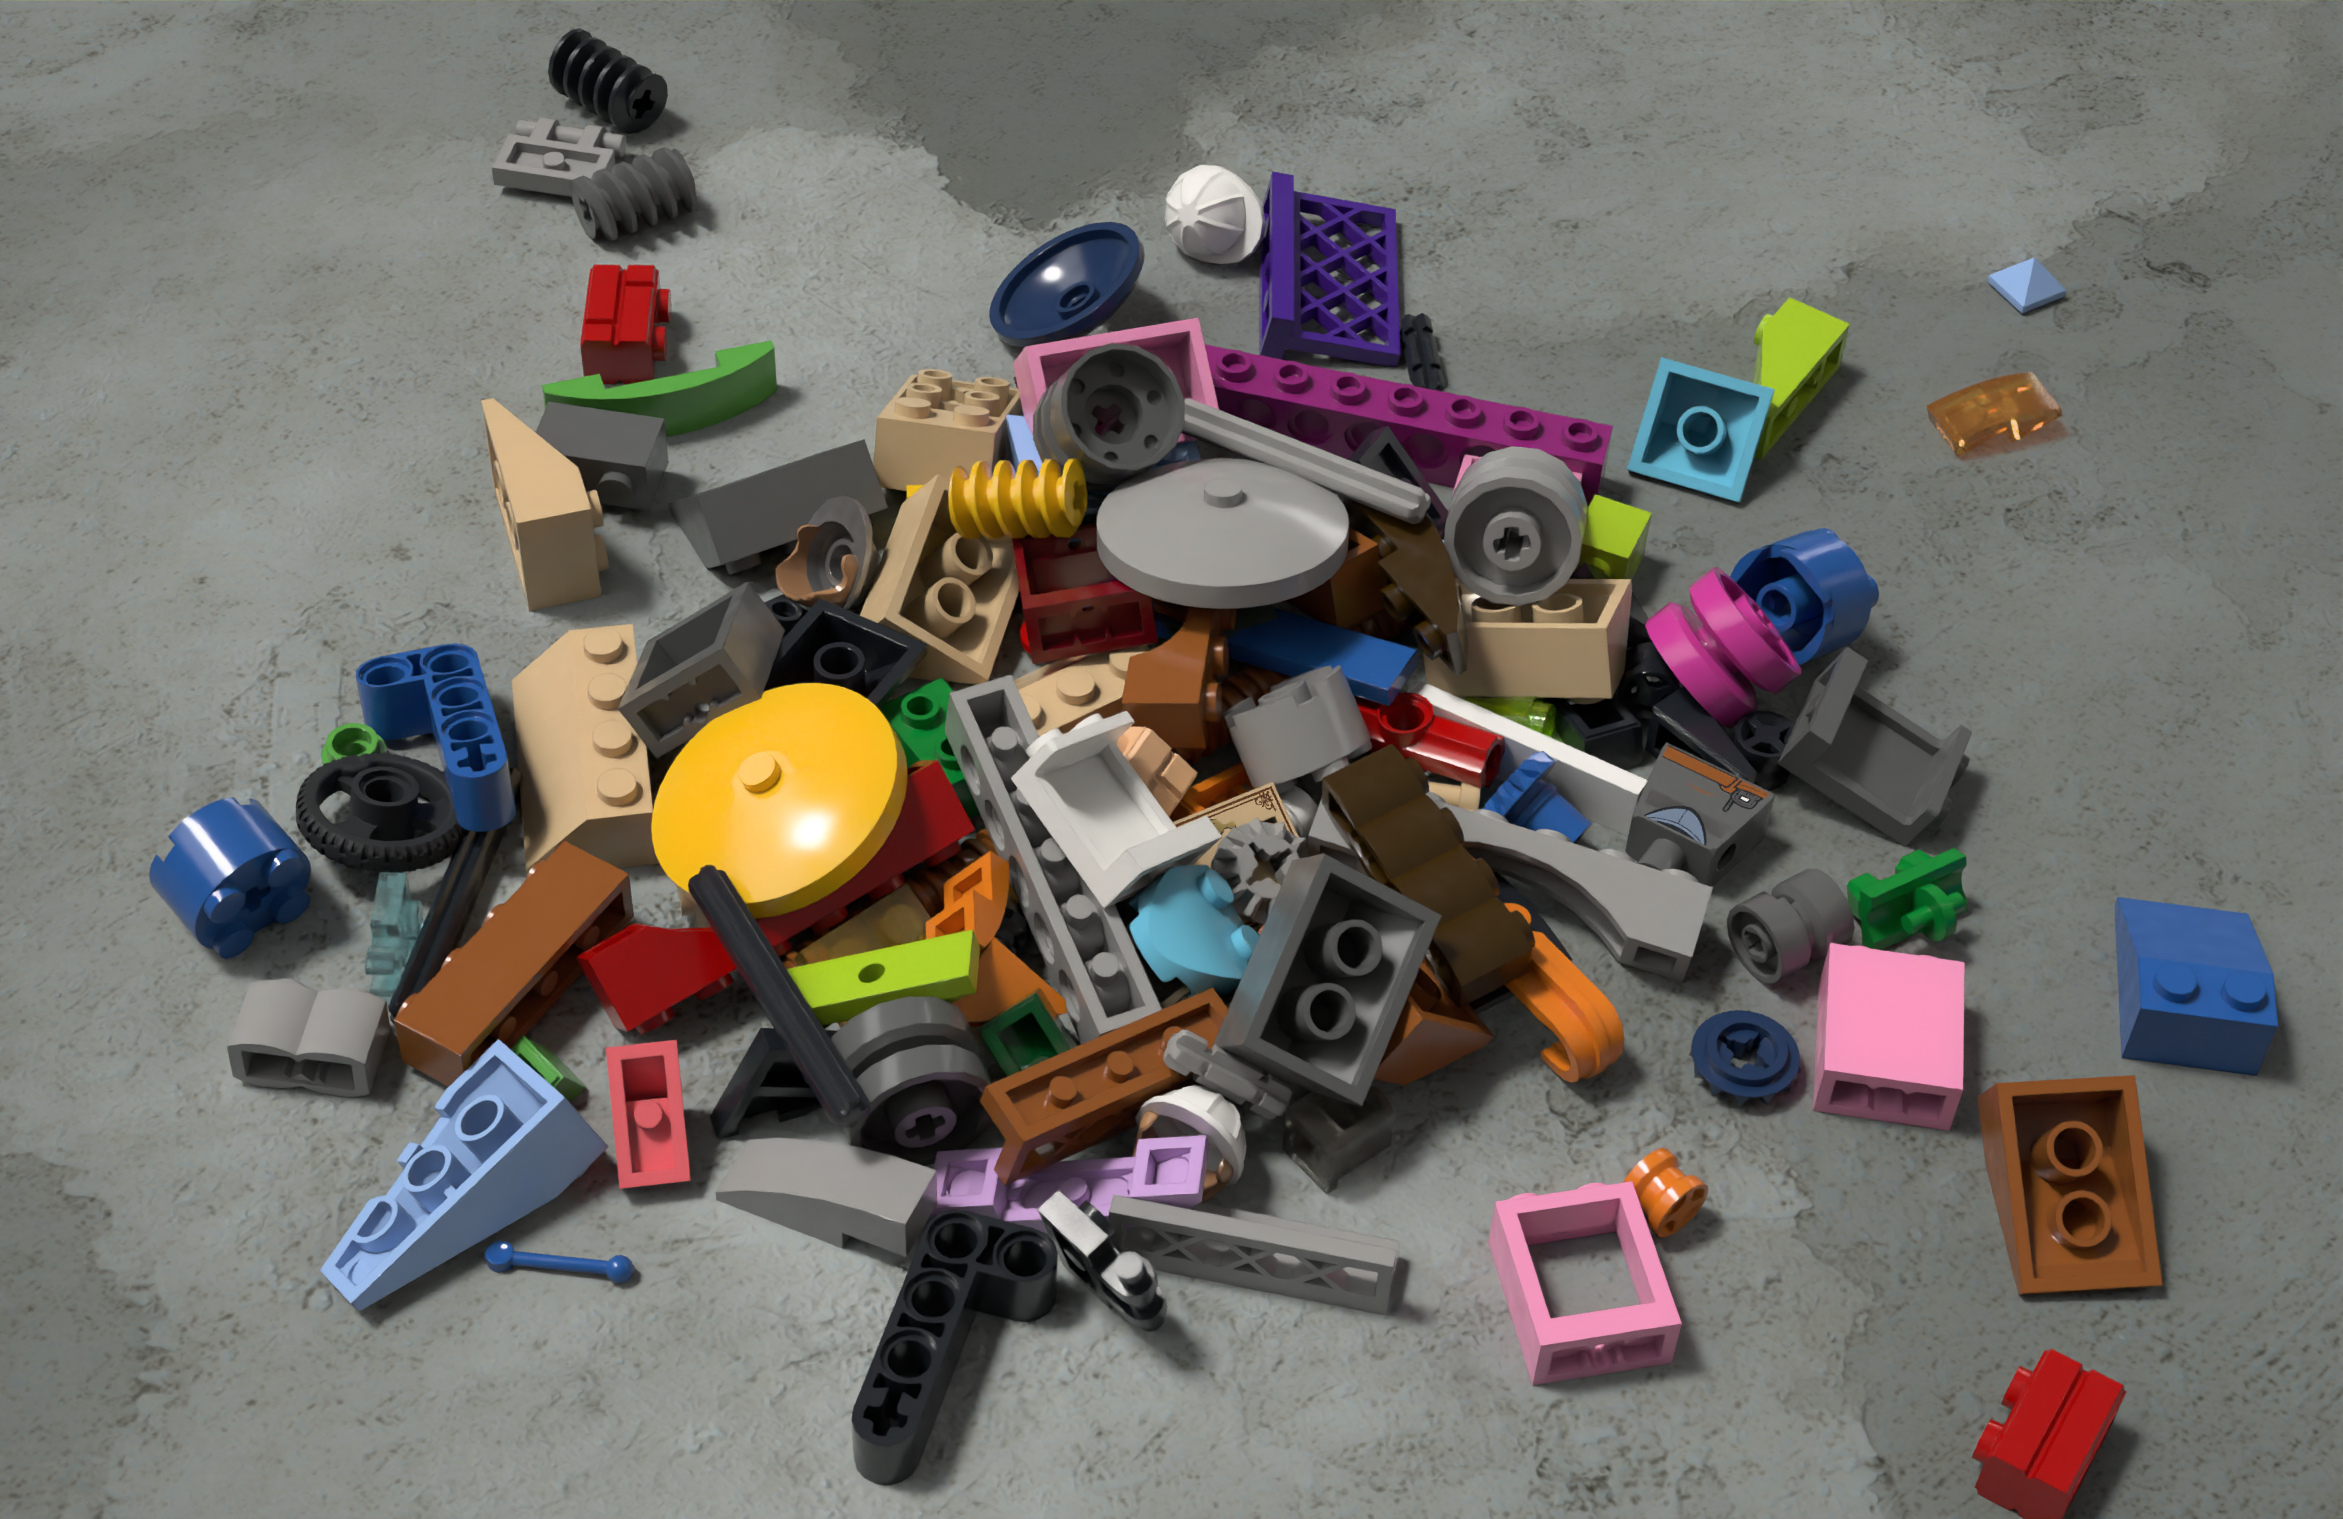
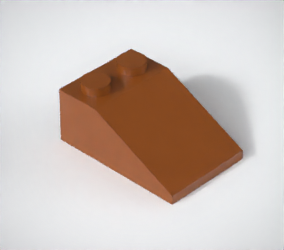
[1977,1075,2163,1295]

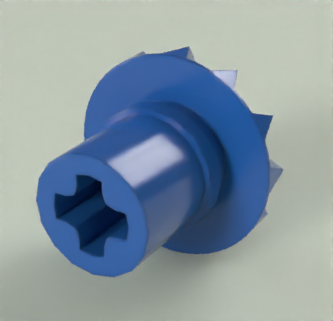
[1483,751,1592,844]

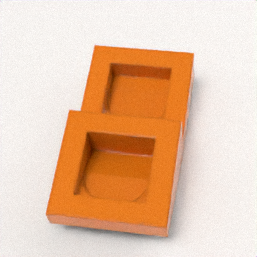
[926,851,1009,951]

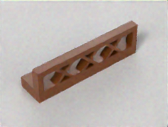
[980,988,1228,1186]

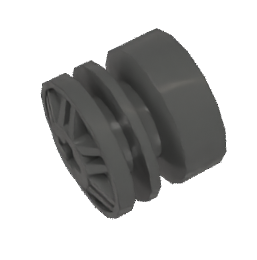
[1033,343,1185,494]

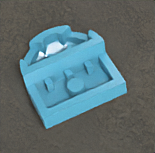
[1128,865,1260,998]

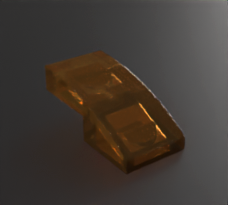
[1926,372,2063,457]

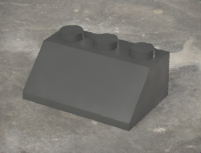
[669,439,888,575]
[1212,854,1442,1106]

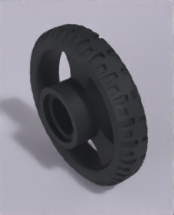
[296,753,466,873]

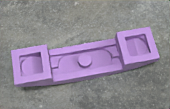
[930,1135,1210,1235]

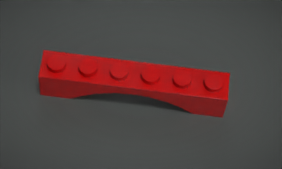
[576,760,975,1035]

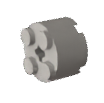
[1222,665,1373,794]

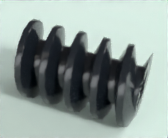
[548,28,668,134]

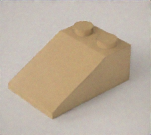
[481,398,609,611]

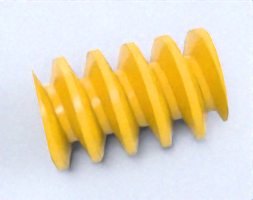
[948,459,1087,539]

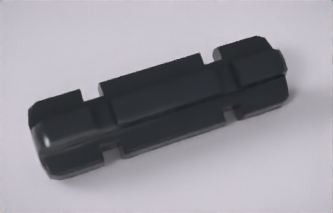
[1400,313,1445,392]

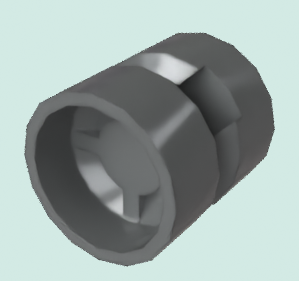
[1727,869,1855,984]

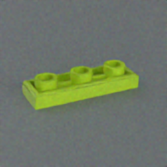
[787,929,980,1029]

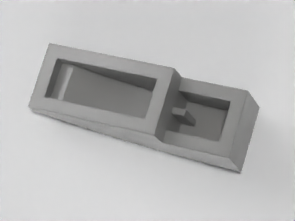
[716,1138,937,1257]

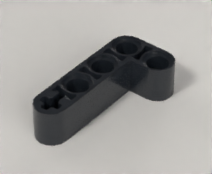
[851,1210,1058,1485]

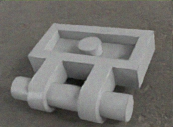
[492,117,627,197]

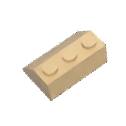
[860,474,1020,684]
[1423,578,1632,704]
[1014,645,1151,737]

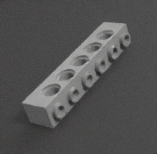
[945,675,1162,1045]

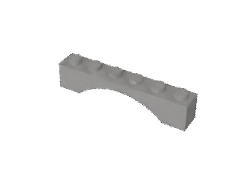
[1307,768,1713,982]

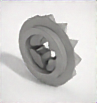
[1212,818,1310,924]

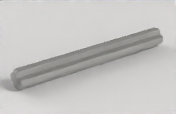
[1181,398,1431,524]

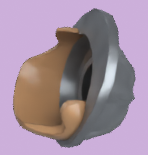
[775,496,881,611]

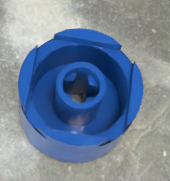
[1730,528,1879,665]
[149,797,311,959]

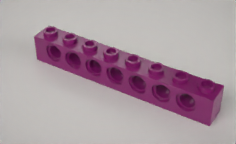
[1205,344,1613,509]

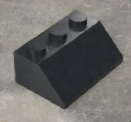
[764,598,927,710]

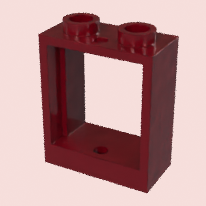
[1012,523,1158,664]

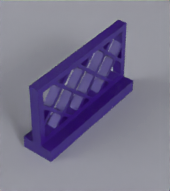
[1259,171,1400,368]

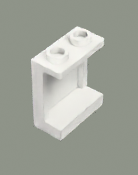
[1011,711,1222,909]

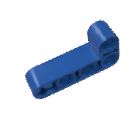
[356,643,516,832]

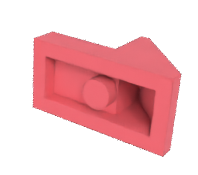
[606,1040,691,1189]

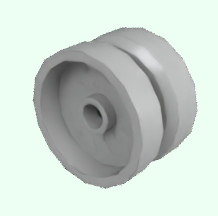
[1444,446,1587,606]

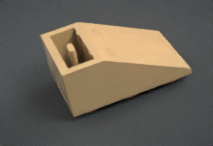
[873,369,1022,491]

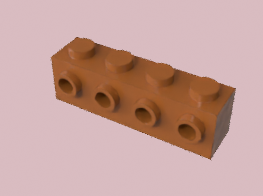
[394,841,634,1087]

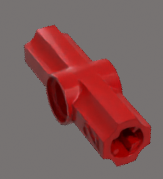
[1353,692,1505,788]

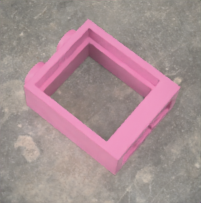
[1488,1181,1682,1385]

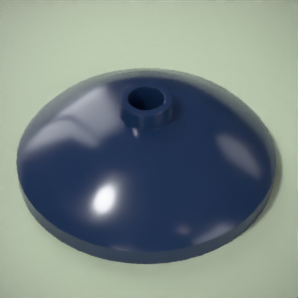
[989,222,1145,347]

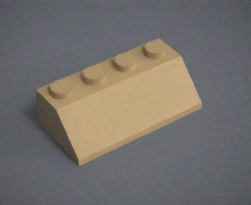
[512,624,659,875]

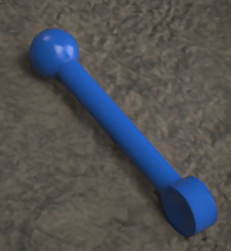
[485,1241,634,1283]

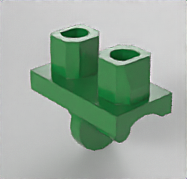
[1847,848,1968,950]

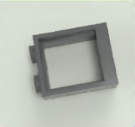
[618,582,785,758]

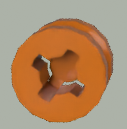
[1623,1148,1709,1238]

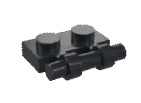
[1037,1190,1168,1332]

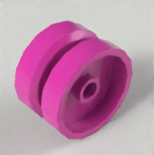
[1645,566,1801,729]

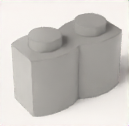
[227,978,390,1097]

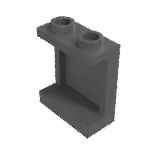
[1778,647,1972,847]

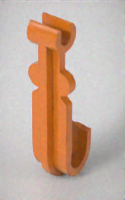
[1473,858,1625,1083]

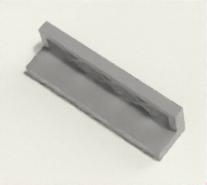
[1108,1194,1401,1315]

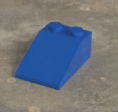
[2114,897,2278,1076]

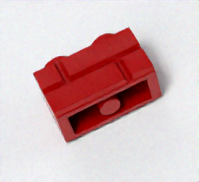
[580,264,672,385]
[1972,1349,2127,1519]

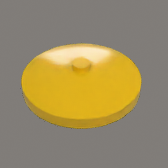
[651,683,907,919]

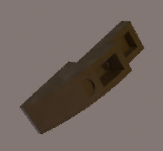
[1337,494,1468,676]

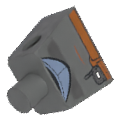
[1625,742,1775,887]

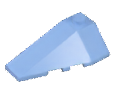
[320,1039,609,1311]

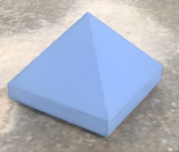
[1987,257,2067,313]

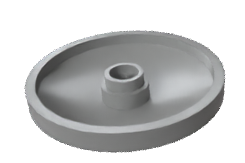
[1097,458,1349,609]

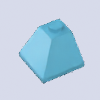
[1627,357,1775,503]

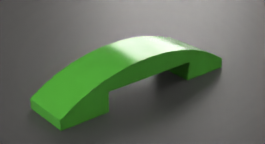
[542,340,777,437]

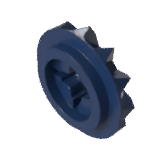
[1689,1010,1800,1106]

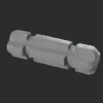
[1163,1030,1293,1119]

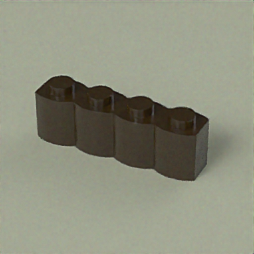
[1322,744,1535,1008]

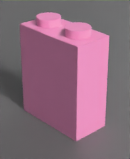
[1813,943,1965,1131]

